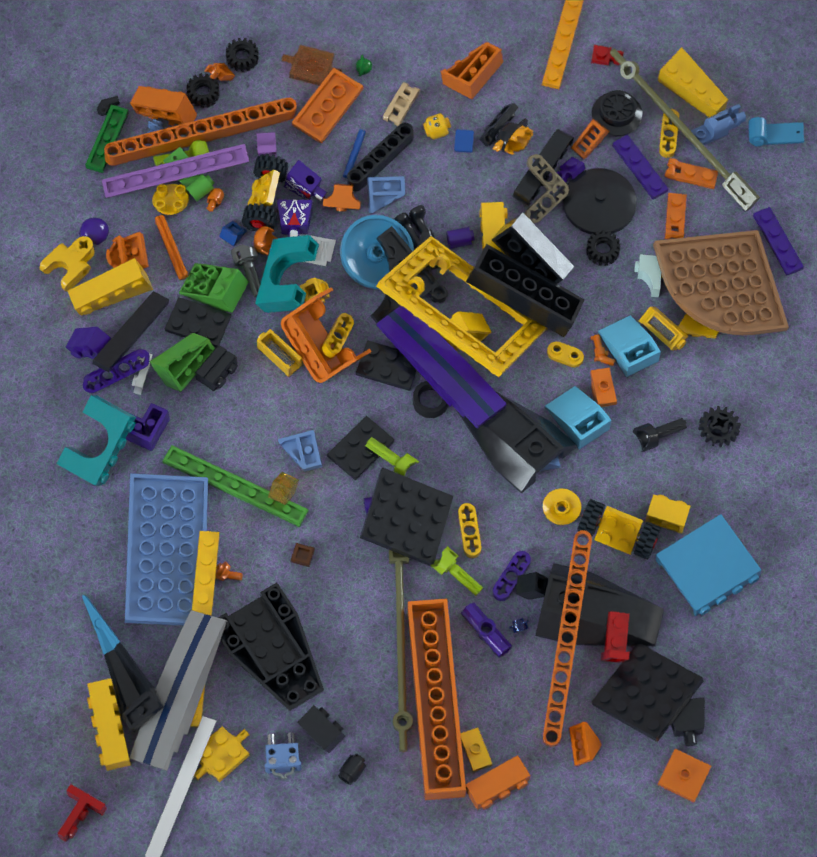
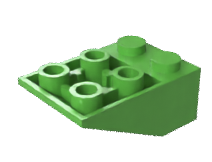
[179,263,249,313]

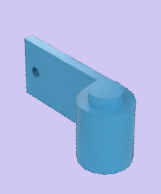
[748,117,804,146]

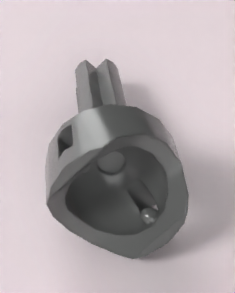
[231,244,261,297]

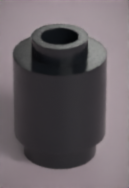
[338,754,366,785]

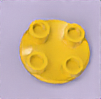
[152,184,189,215]

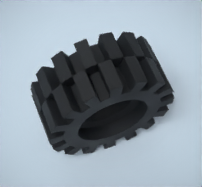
[226,38,259,72]
[186,73,220,108]
[586,230,620,266]

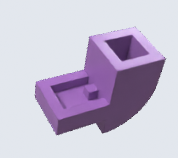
[257,132,277,157]

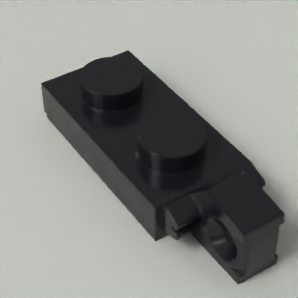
[479,103,519,147]

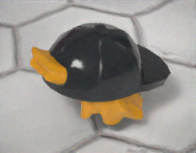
[493,118,533,155]

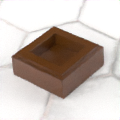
[291,543,315,567]

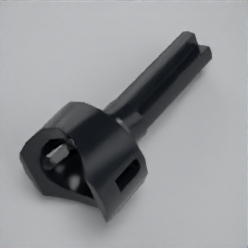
[633,418,687,452]

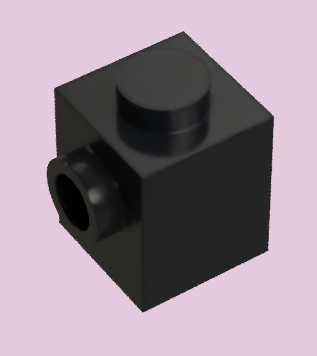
[516,572,548,600]

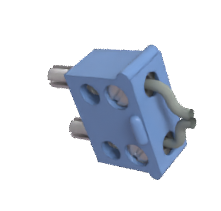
[265,732,302,780]

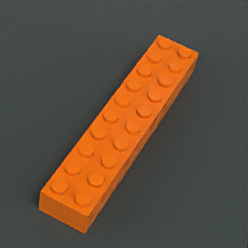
[407,599,466,800]

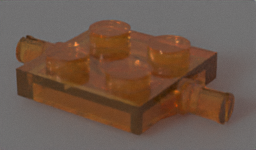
[281,45,342,86]

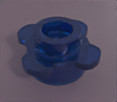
[509,618,529,633]

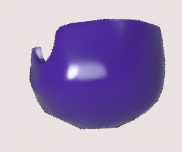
[79,217,109,245]

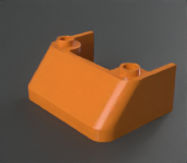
[281,287,372,383]

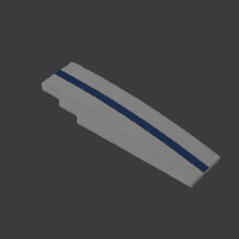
[129,610,227,771]

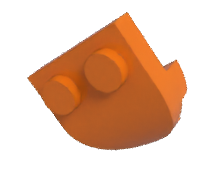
[106,232,149,269]

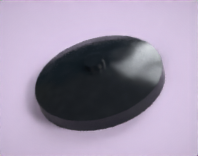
[563,168,637,235]

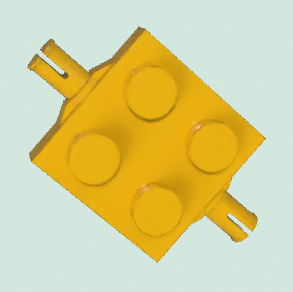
[194,726,250,782]

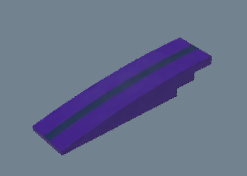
[376,306,507,429]

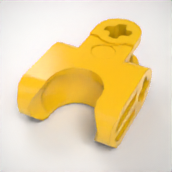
[40,236,95,292]

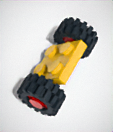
[242,154,289,231]
[577,499,661,560]

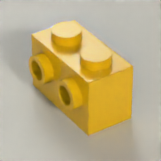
[645,494,691,533]

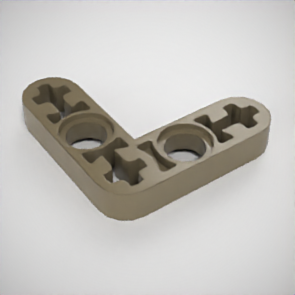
[525,154,569,223]

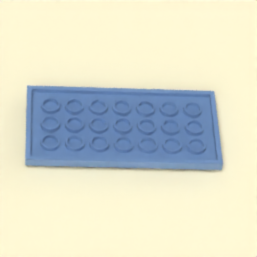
[124,473,208,625]

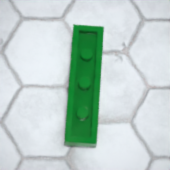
[85,104,129,173]

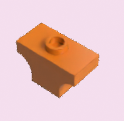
[323,183,361,211]
[590,368,617,407]

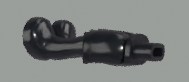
[394,205,439,270]

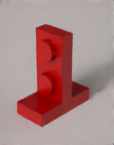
[600,611,629,663]
[58,784,107,842]

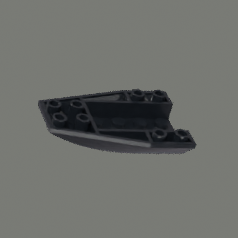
[456,391,577,494]
[535,563,664,646]
[218,582,324,711]

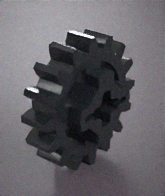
[698,406,741,447]

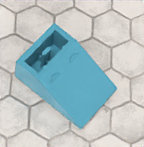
[598,315,661,377]
[545,386,612,449]

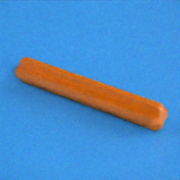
[155,215,188,280]

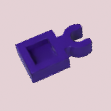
[556,157,586,183]

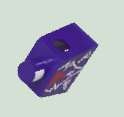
[284,160,327,201]
[277,199,313,237]

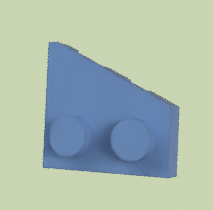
[367,176,405,213]
[278,430,323,472]

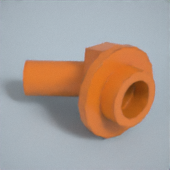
[216,561,243,581]

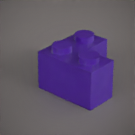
[66,326,112,360]
[126,403,170,451]

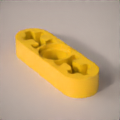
[659,109,679,158]
[322,313,354,358]
[458,503,481,558]

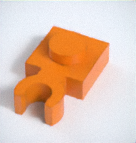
[204,63,235,81]

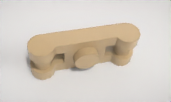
[383,82,420,126]

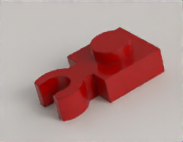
[591,45,624,66]

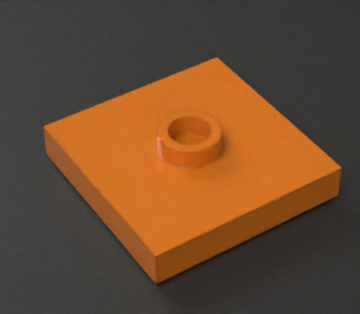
[658,749,711,802]

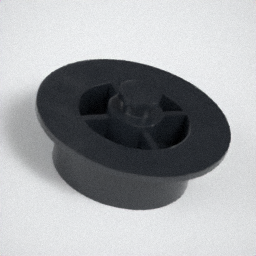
[592,90,642,136]

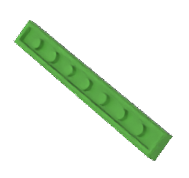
[163,445,309,527]

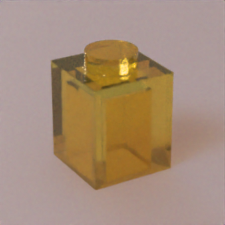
[268,472,299,505]

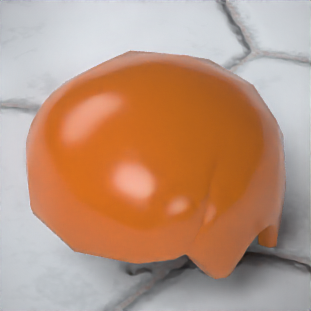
[253,226,277,256]

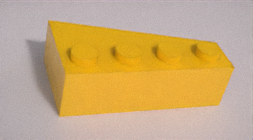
[658,47,728,117]
[479,202,508,255]
[68,258,153,316]
[87,678,131,771]

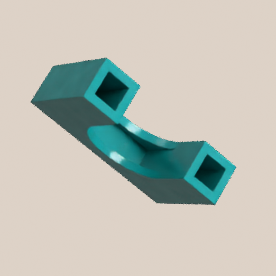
[255,235,319,313]
[57,395,136,486]

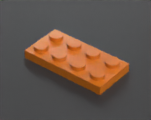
[292,68,364,144]

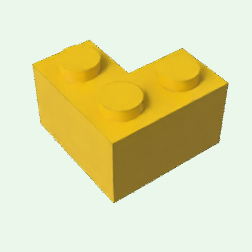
[440,311,491,351]

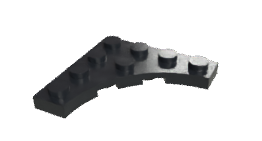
[370,226,439,323]

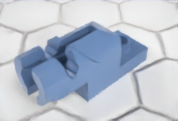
[690,104,746,149]

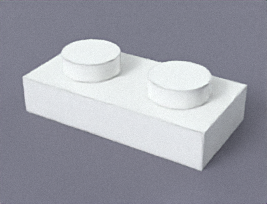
[132,353,153,395]

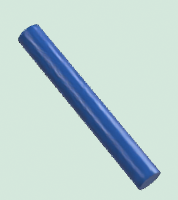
[343,129,366,178]

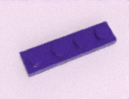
[612,135,669,200]
[753,207,804,276]

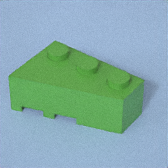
[149,333,215,392]

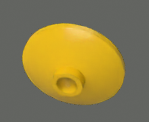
[543,488,581,525]

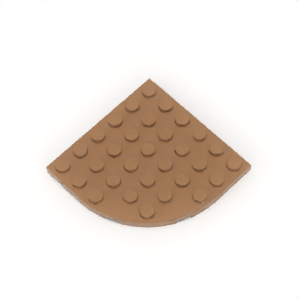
[653,230,789,335]

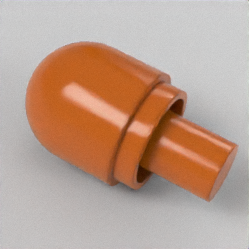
[207,188,224,212]

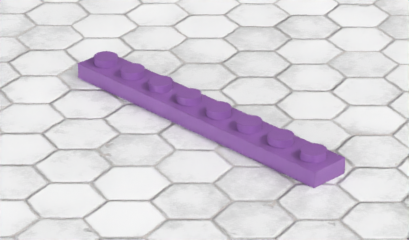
[102,144,250,198]

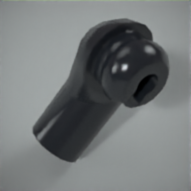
[97,96,120,116]

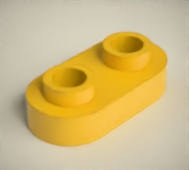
[547,341,584,368]

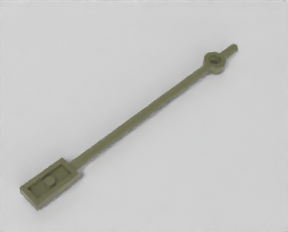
[610,49,760,211]
[389,550,413,752]

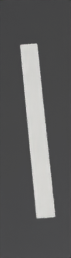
[145,716,216,857]

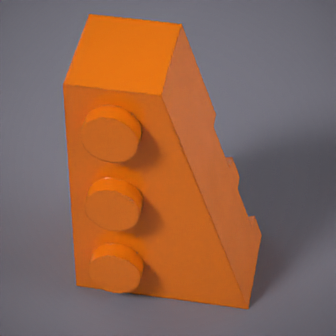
[441,42,503,99]
[130,86,197,126]

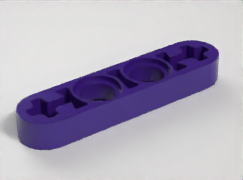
[83,349,150,393]

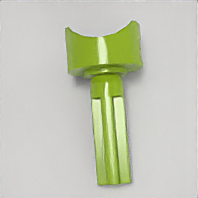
[365,437,419,476]
[431,546,483,596]

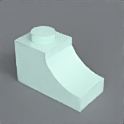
[634,254,661,297]

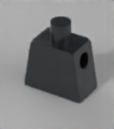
[671,697,705,746]

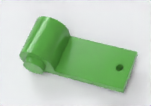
[163,147,215,202]

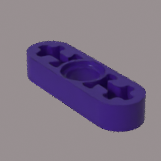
[493,551,531,601]

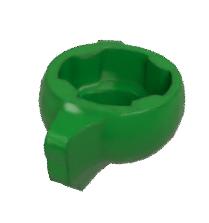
[356,54,372,77]

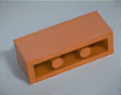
[466,755,530,810]

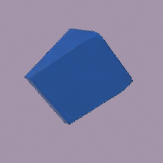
[454,129,474,153]
[219,221,247,246]

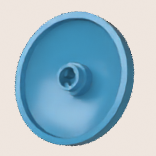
[340,215,414,289]

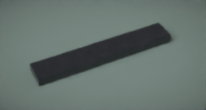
[92,291,169,372]

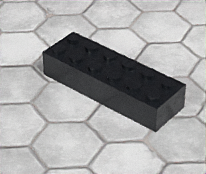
[466,244,585,337]

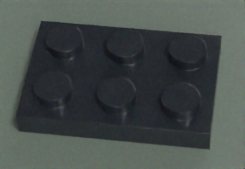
[165,297,231,348]
[356,340,417,391]
[327,416,395,480]

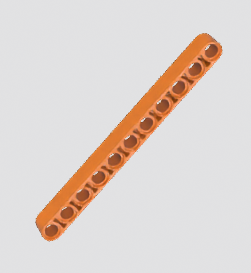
[104,98,297,166]
[543,530,592,747]

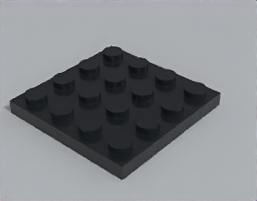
[360,468,453,566]
[592,644,704,742]

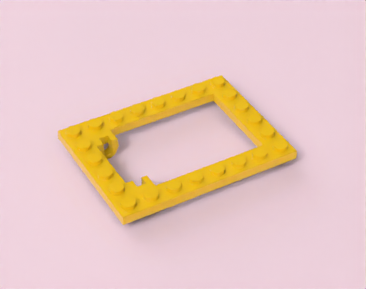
[376,236,548,377]

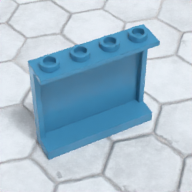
[656,514,761,616]

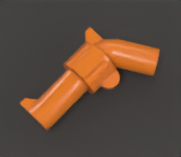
[590,334,616,366]

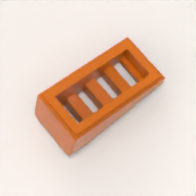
[571,119,610,159]

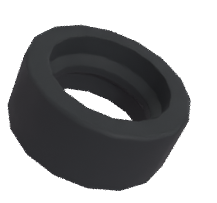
[413,381,448,418]

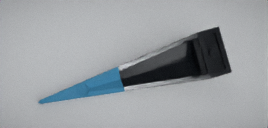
[82,595,164,732]

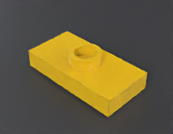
[460,727,492,772]

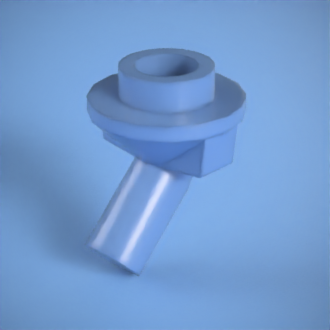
[145,118,165,134]

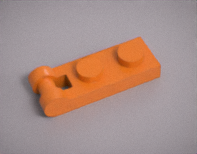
[664,158,718,189]
[665,193,687,240]

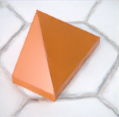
[569,721,601,766]

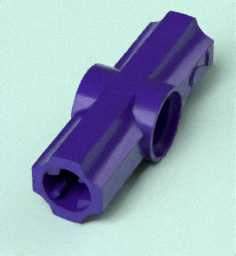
[461,602,512,658]

